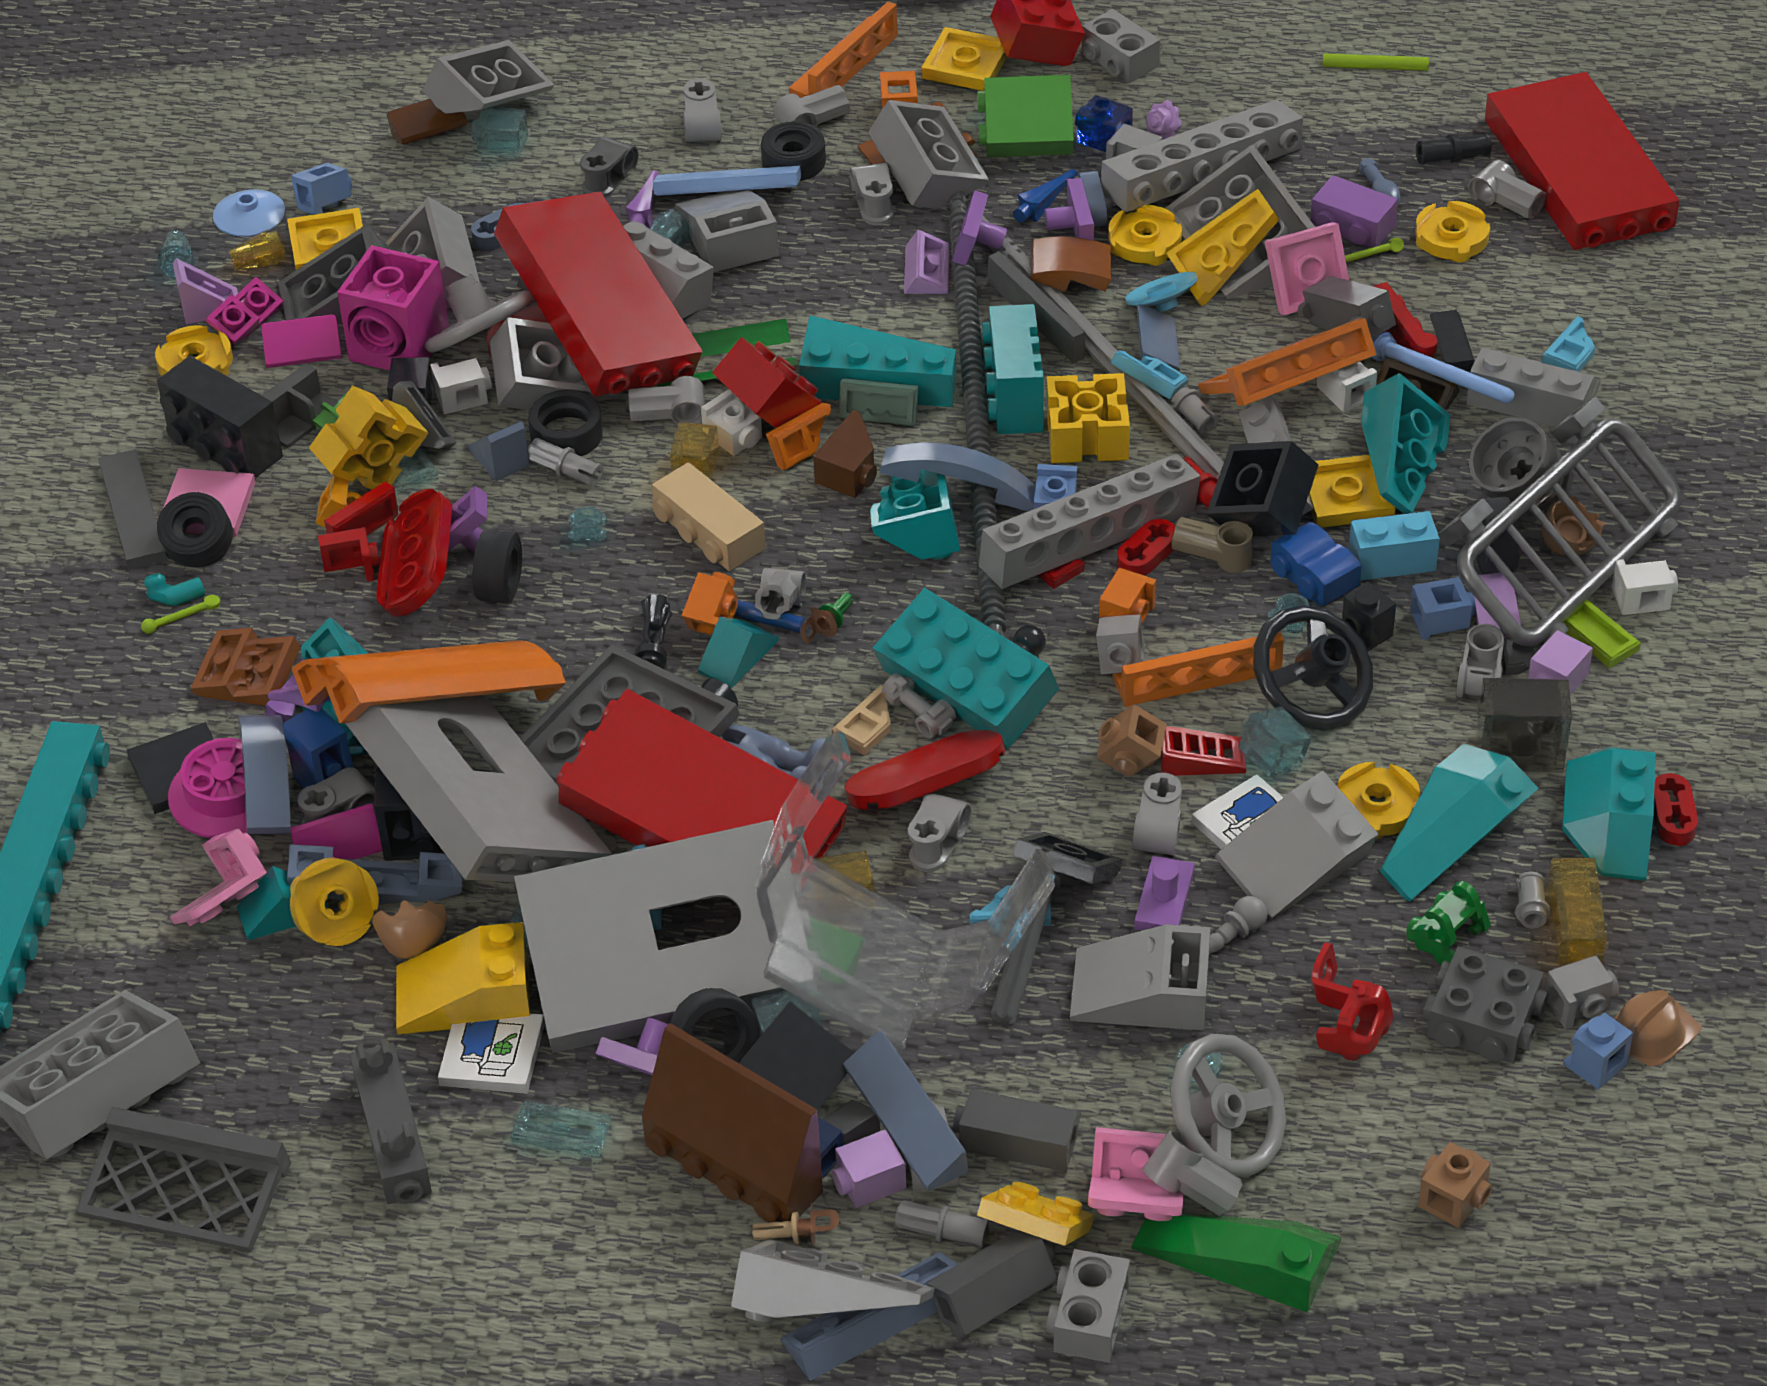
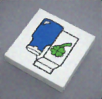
[1192,774,1283,849]
[438,1013,545,1094]

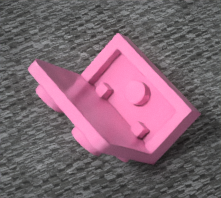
[170,829,267,927]
[1088,1127,1184,1221]

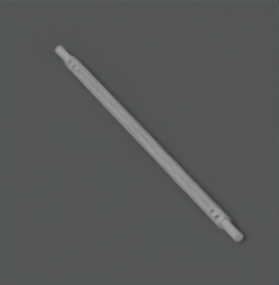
[982,216,1224,480]

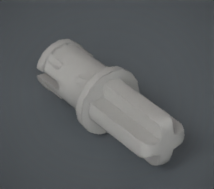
[528,438,603,487]
[895,1201,990,1249]

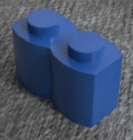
[1270,522,1361,606]

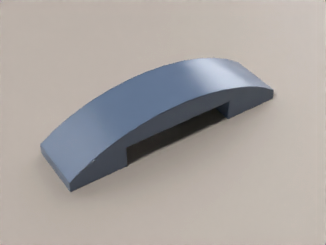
[879,443,1036,511]
[238,715,291,834]
[287,844,462,904]

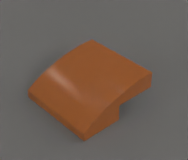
[1030,236,1111,292]
[190,628,301,706]

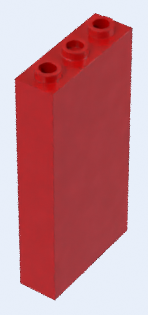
[1485,72,1679,250]
[494,191,703,397]
[556,688,848,903]

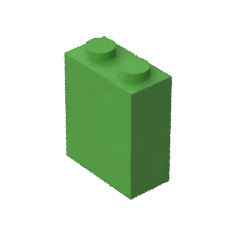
[977,75,1074,157]

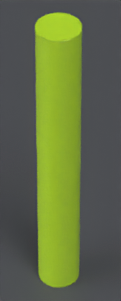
[1322,53,1429,71]

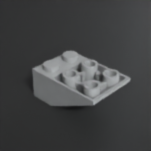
[675,190,779,272]
[1070,924,1211,1030]

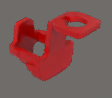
[1311,942,1393,1061]

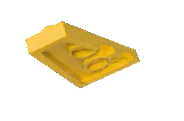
[1166,189,1279,306]

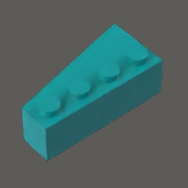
[982,304,1044,435]

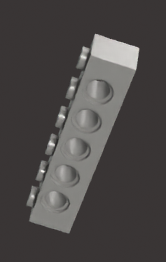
[1101,99,1303,212]
[979,454,1200,589]

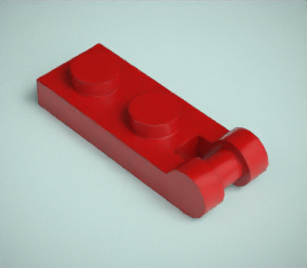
[1373,282,1438,370]

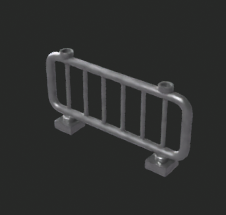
[1437,396,1681,646]

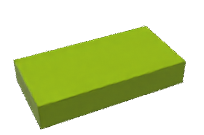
[1562,599,1641,669]

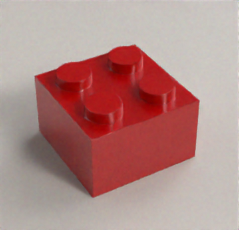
[990,0,1085,66]
[712,337,822,428]

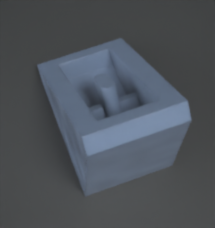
[467,421,530,481]

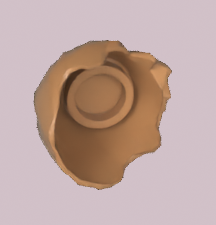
[1541,496,1605,557]
[372,900,447,959]

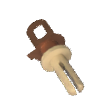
[752,1204,839,1246]

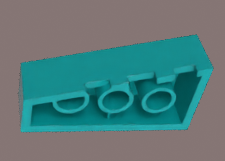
[799,315,957,407]

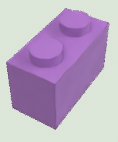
[1310,175,1398,248]

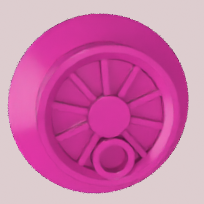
[168,738,247,838]

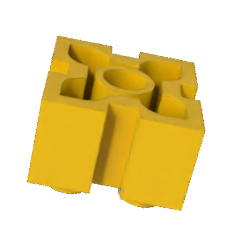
[1046,373,1130,463]
[309,385,429,489]

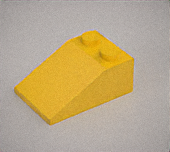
[396,922,531,1035]

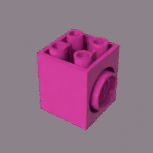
[337,245,449,371]

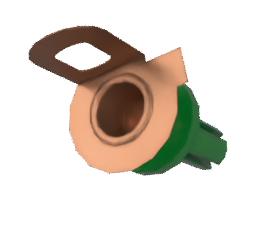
[801,592,854,644]

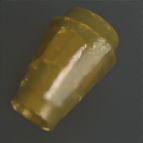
[229,230,287,270]

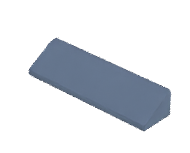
[843,1030,969,1192]
[780,1252,958,1381]

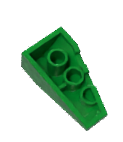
[1131,1213,1342,1313]

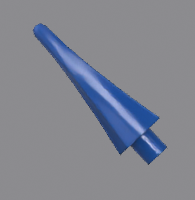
[1013,169,1077,222]

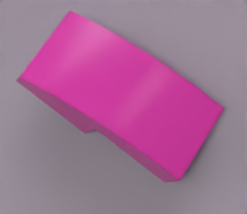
[206,277,284,345]

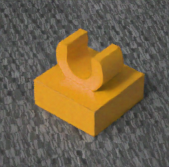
[315,475,361,527]

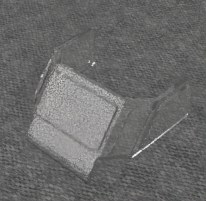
[756,731,1055,1056]

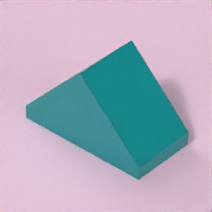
[698,617,779,689]
[237,866,329,940]

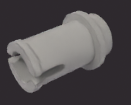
[1172,387,1219,434]
[1515,871,1551,929]

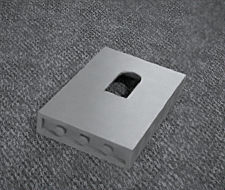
[345,695,612,882]
[514,820,820,1053]

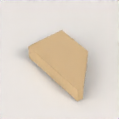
[832,685,891,756]

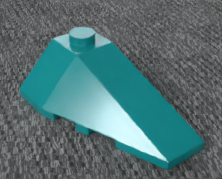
[1361,373,1451,514]
[870,469,961,560]
[1379,744,1539,902]

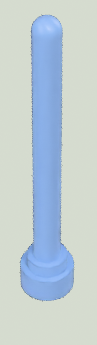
[1369,331,1515,403]

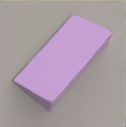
[904,230,950,294]

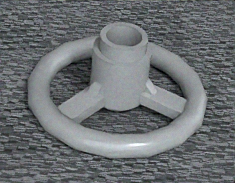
[425,274,533,353]
[1170,1034,1287,1178]

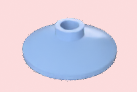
[213,189,285,237]

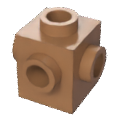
[1097,704,1167,776]
[1418,1142,1493,1228]

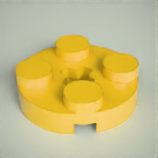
[1415,201,1490,263]
[1108,205,1182,266]
[155,325,233,376]
[1337,762,1420,839]
[290,857,379,946]

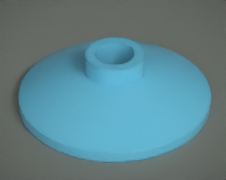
[1125,272,1198,312]

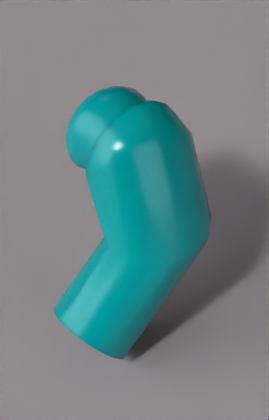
[144,573,205,606]

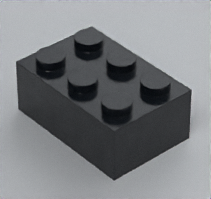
[157,355,283,478]

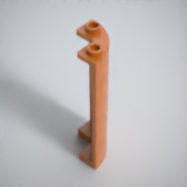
[292,640,566,724]

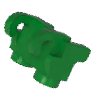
[1406,881,1491,965]

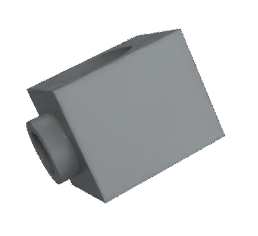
[1096,614,1145,674]

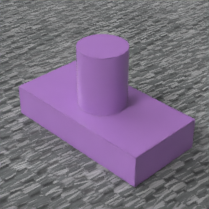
[1044,178,1094,240]
[952,190,1007,266]
[448,486,487,553]
[1134,856,1195,931]
[595,1018,669,1075]

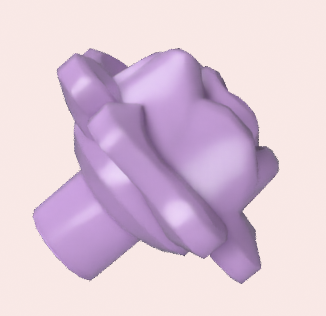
[1146,100,1182,140]

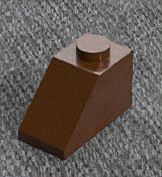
[813,410,877,498]

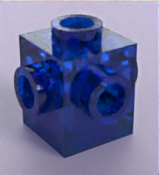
[1075,95,1133,152]

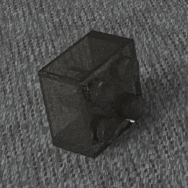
[1476,678,1572,773]

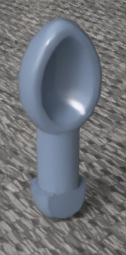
[1359,158,1401,205]

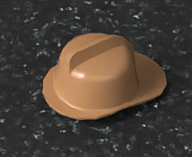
[1613,990,1702,1067]

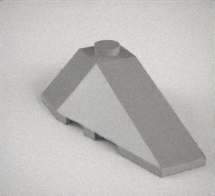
[731,1239,935,1322]

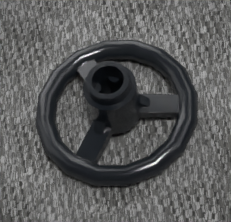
[1253,605,1373,731]

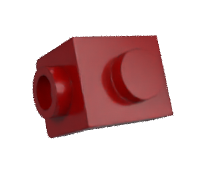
[318,527,380,582]

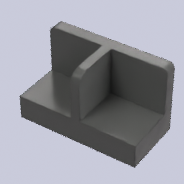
[262,363,338,448]

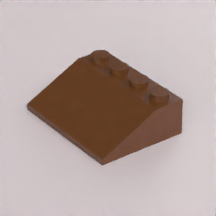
[642,1023,823,1222]

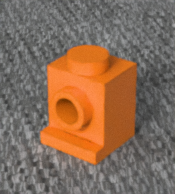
[880,71,918,109]
[1099,568,1156,623]
[681,572,738,636]

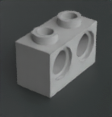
[1081,9,1160,83]
[1046,1249,1130,1363]

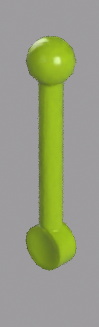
[1345,238,1404,263]
[141,595,220,634]

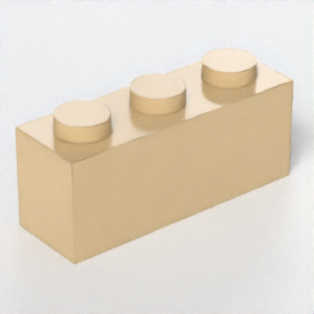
[652,462,766,571]

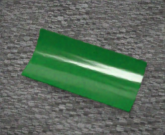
[656,319,799,387]

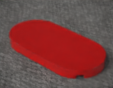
[376,488,452,617]
[844,730,1006,810]

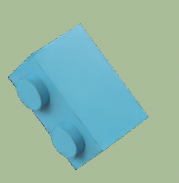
[1348,511,1440,581]

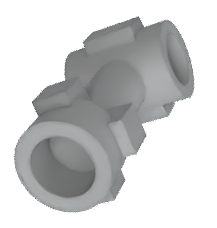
[882,673,956,739]

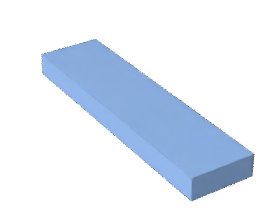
[653,166,801,196]

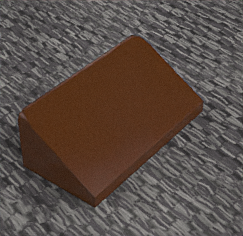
[387,99,468,145]

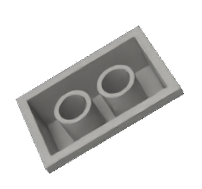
[422,40,555,114]
[868,100,989,209]
[386,197,479,309]
[623,221,714,319]
[1467,347,1601,427]

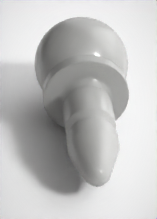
[1209,896,1268,954]

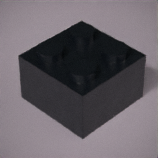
[1206,441,1319,536]

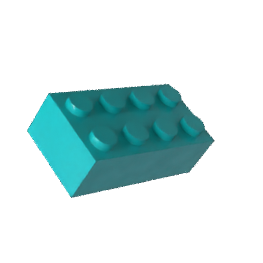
[873,587,1059,749]

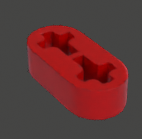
[1117,519,1175,576]
[1653,773,1698,846]

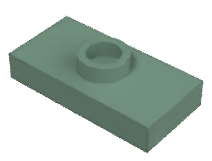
[839,378,919,426]

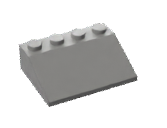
[1165,144,1315,299]
[0,990,200,1160]

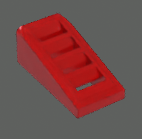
[1160,726,1246,776]

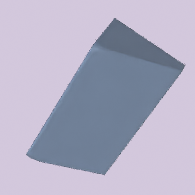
[1137,304,1180,372]

